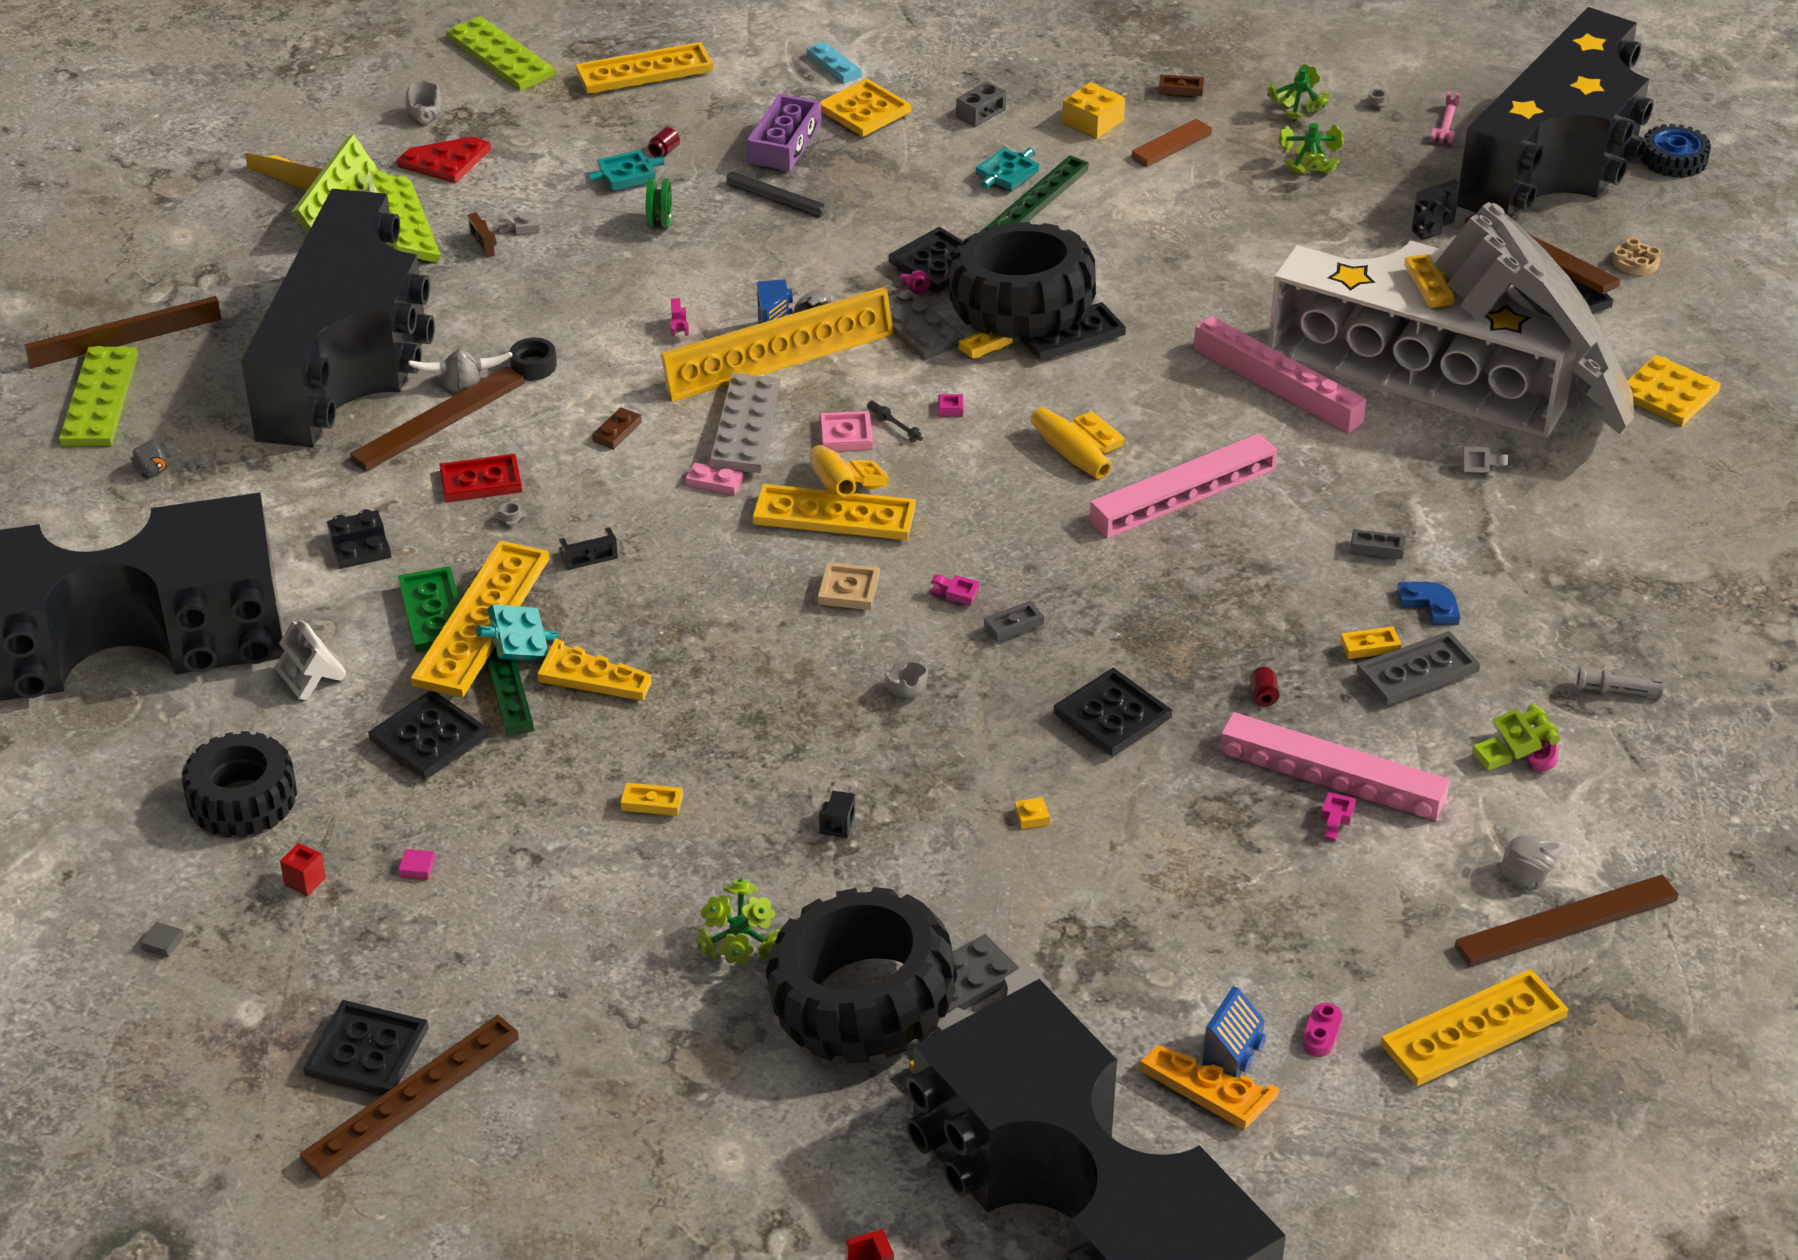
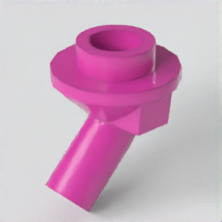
[900,270,930,294]

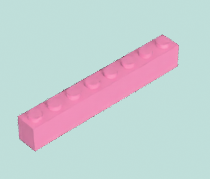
[1193,316,1366,434]
[1090,433,1277,538]
[1220,712,1450,821]

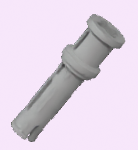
[1576,666,1664,699]

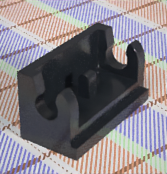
[559,527,618,570]

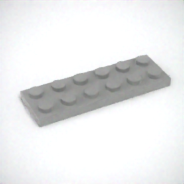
[710,373,781,473]

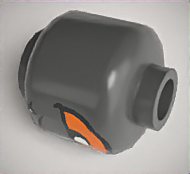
[130,440,171,478]

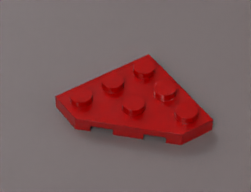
[397,137,491,184]

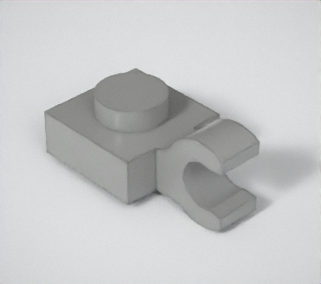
[497,212,539,235]
[1462,447,1508,474]

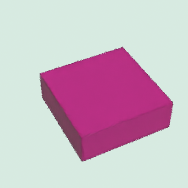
[938,394,963,417]
[399,849,435,879]

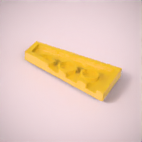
[537,638,652,701]

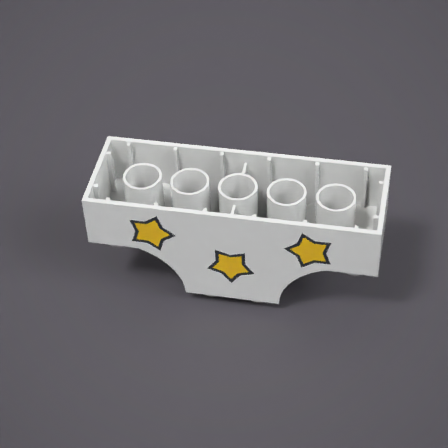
[1268,241,1577,439]

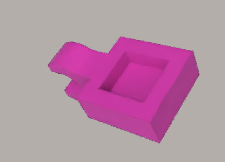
[670,298,689,337]
[930,574,980,606]
[1321,792,1356,841]

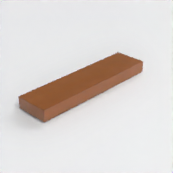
[1131,118,1212,166]

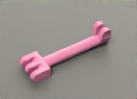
[1430,91,1461,146]

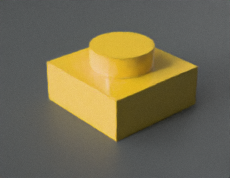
[1015,797,1050,829]

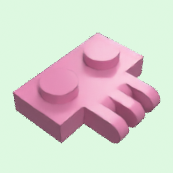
[686,458,743,496]

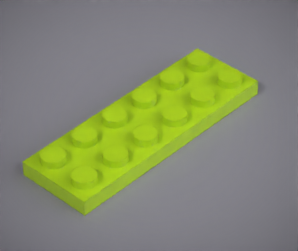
[446,16,556,91]
[291,134,379,234]
[365,170,441,263]
[59,346,139,446]

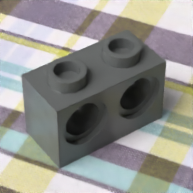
[956,81,1006,127]

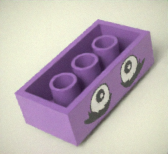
[747,94,821,171]

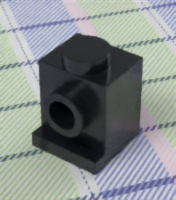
[819,790,855,838]

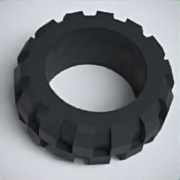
[948,222,1096,339]
[765,887,958,1063]

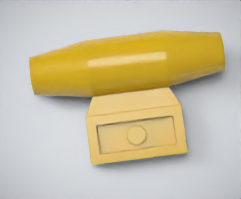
[1030,407,1125,479]
[809,445,889,497]

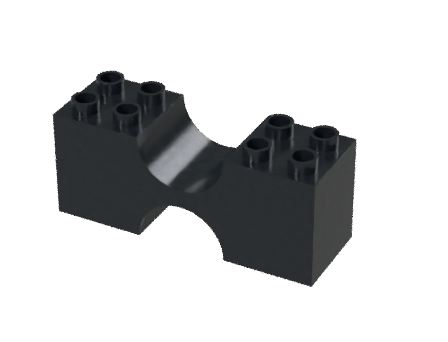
[0,492,285,701]
[906,979,1286,1260]

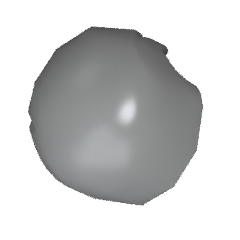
[885,661,928,698]

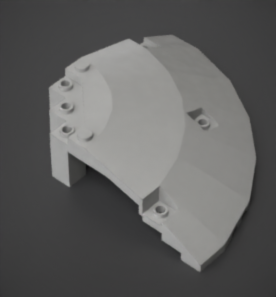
[1434,202,1634,434]

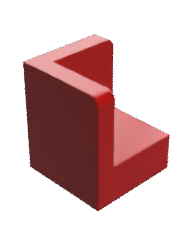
[280,843,326,896]
[845,1229,894,1260]

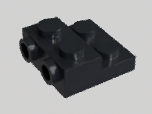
[1412,179,1460,240]
[326,509,392,569]

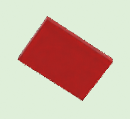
[439,454,523,502]

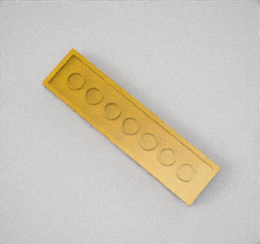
[411,540,549,698]

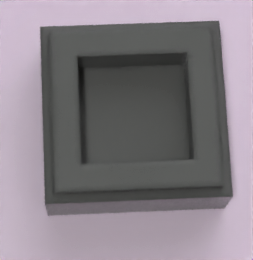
[140,922,184,957]

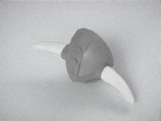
[408,349,512,394]

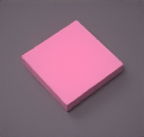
[819,411,873,451]

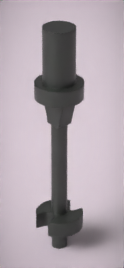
[867,400,923,442]

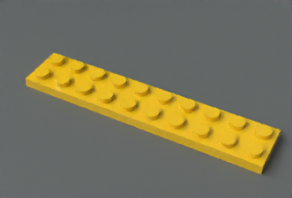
[660,287,894,402]

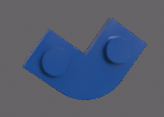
[1397,581,1460,625]

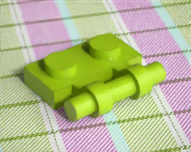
[1492,704,1560,760]

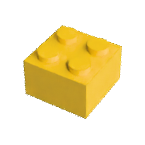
[1062,82,1125,139]

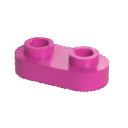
[1528,726,1558,771]
[1303,1003,1342,1057]

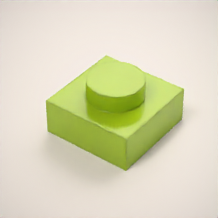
[1472,737,1513,771]

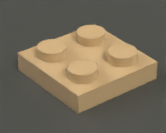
[818,562,880,610]

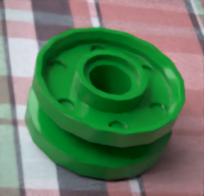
[645,178,672,228]

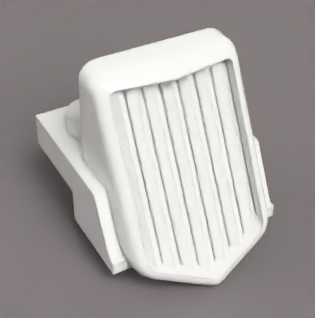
[274,620,346,700]

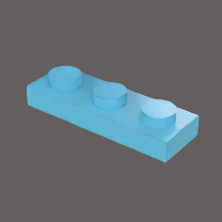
[807,42,862,84]

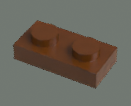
[1159,74,1204,97]
[468,212,497,258]
[592,407,642,450]

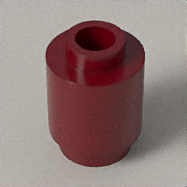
[648,127,680,158]
[1250,666,1280,706]

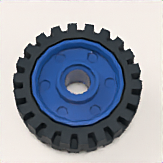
[1641,124,1711,178]

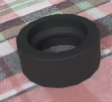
[509,337,557,380]

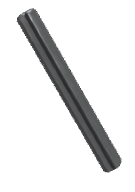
[726,171,826,217]

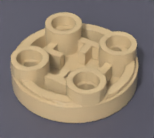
[1612,238,1661,276]

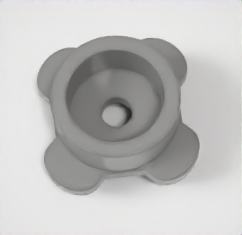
[1365,89,1389,108]
[495,502,527,526]

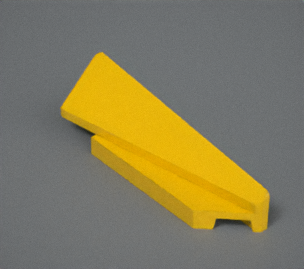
[245,152,323,190]

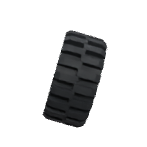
[181,731,297,838]

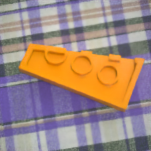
[1139,1045,1279,1130]

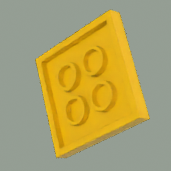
[821,78,912,137]
[1627,355,1721,426]

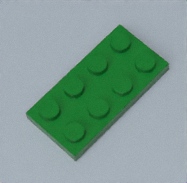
[398,566,460,653]

